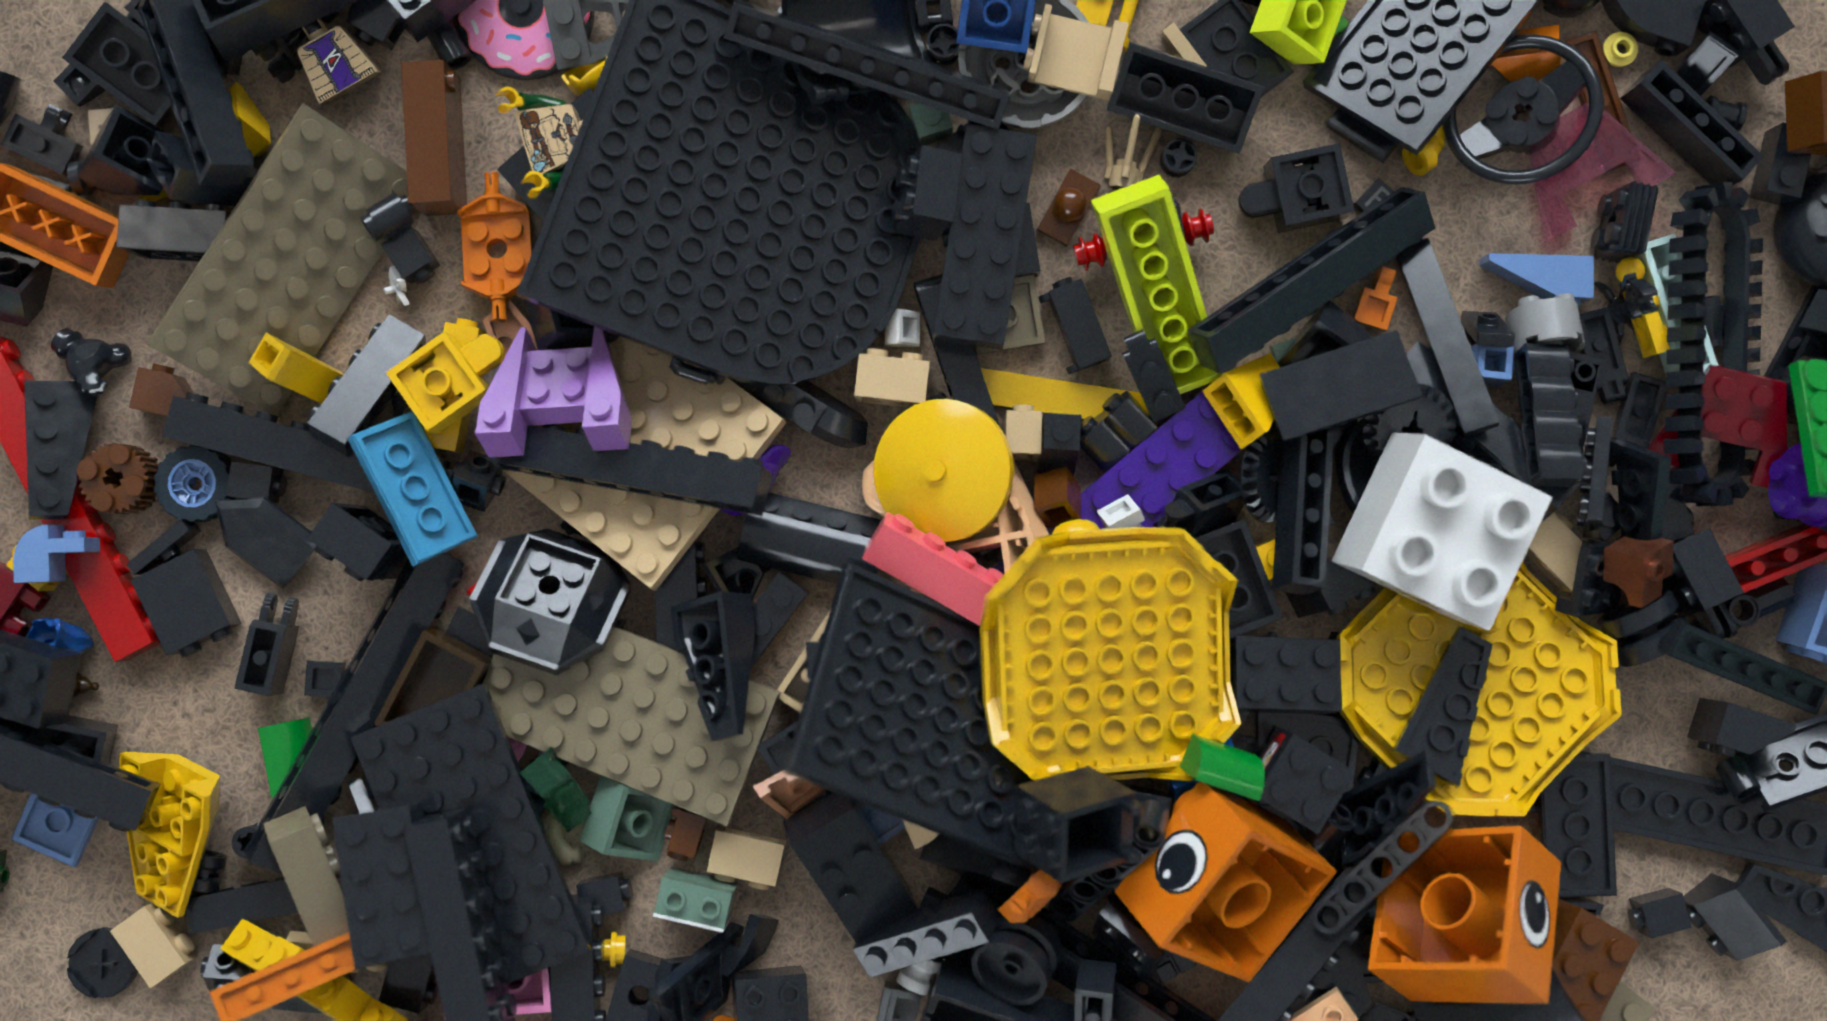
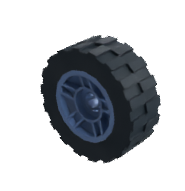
[154,445,237,522]

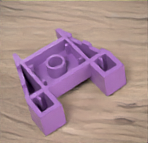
[475,326,632,458]

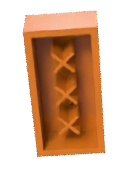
[0,163,130,289]

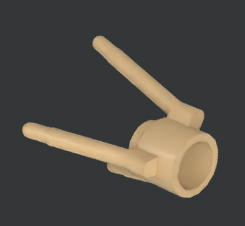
[1104,114,1163,190]

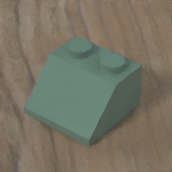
[580,775,675,862]

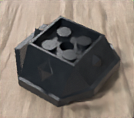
[469,529,631,675]

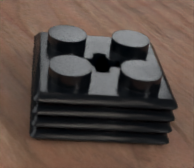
[1591,180,1658,264]

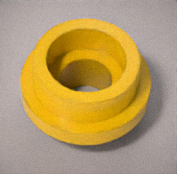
[604,932,626,968]

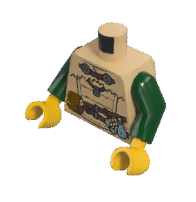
[496,86,583,199]

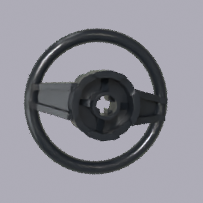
[1442,34,1604,185]

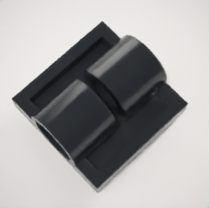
[1092,897,1168,980]

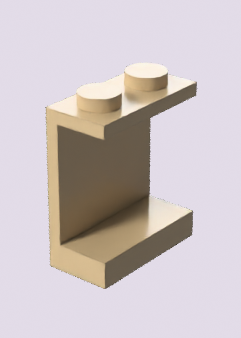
[1023,4,1129,101]

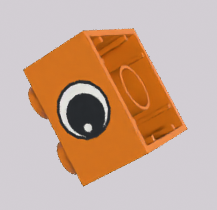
[1114,781,1337,982]
[1368,826,1561,1004]

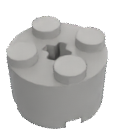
[1505,293,1585,359]

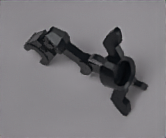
[1594,272,1659,345]

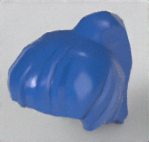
[26,617,94,654]

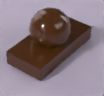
[1037,168,1100,247]

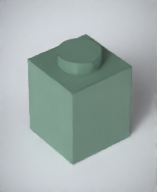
[909,103,953,145]

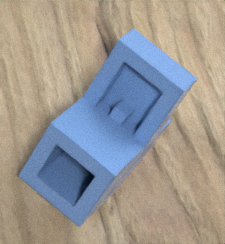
[13,524,100,583]

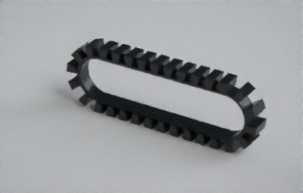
[1664,182,1763,506]

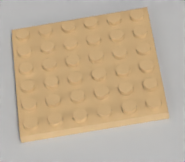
[501,336,787,591]

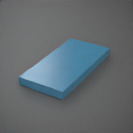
[347,411,478,567]

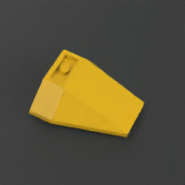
[119,752,220,918]

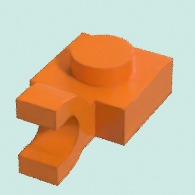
[1352,266,1398,331]

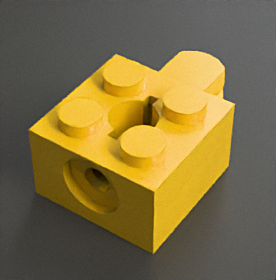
[386,331,505,434]

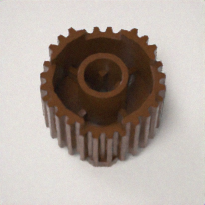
[76,443,159,514]

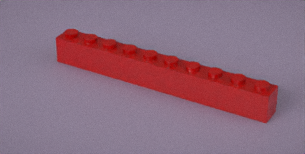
[0,336,161,662]

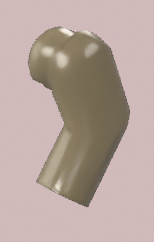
[548,817,582,867]

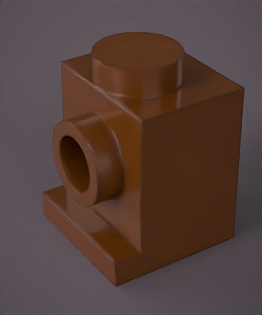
[664,805,708,861]

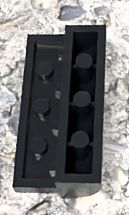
[737,492,882,584]

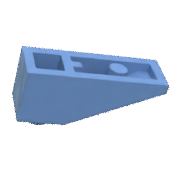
[1479,253,1594,308]

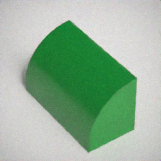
[258,717,312,797]
[1179,734,1265,801]

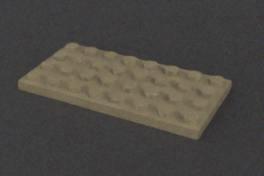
[147,103,408,415]
[482,626,781,826]

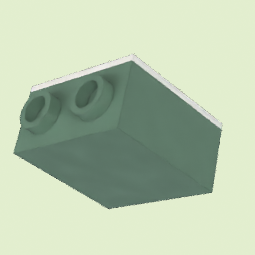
[653,867,739,933]

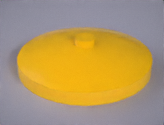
[873,399,1014,542]

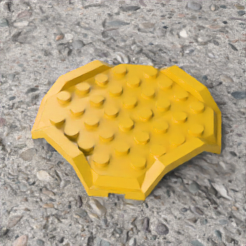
[980,527,1241,782]
[1337,561,1622,817]

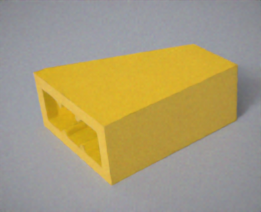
[248,332,344,404]
[1202,353,1280,450]

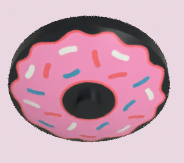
[456,0,594,80]

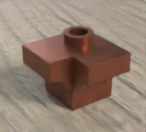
[1603,537,1674,608]

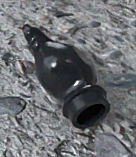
[51,328,131,396]

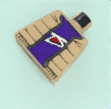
[297,18,382,105]

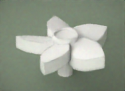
[383,266,410,306]

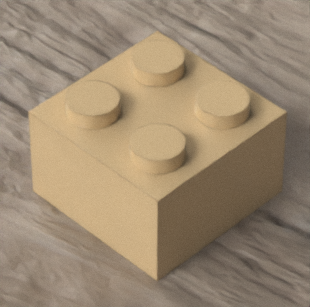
[854,348,930,408]

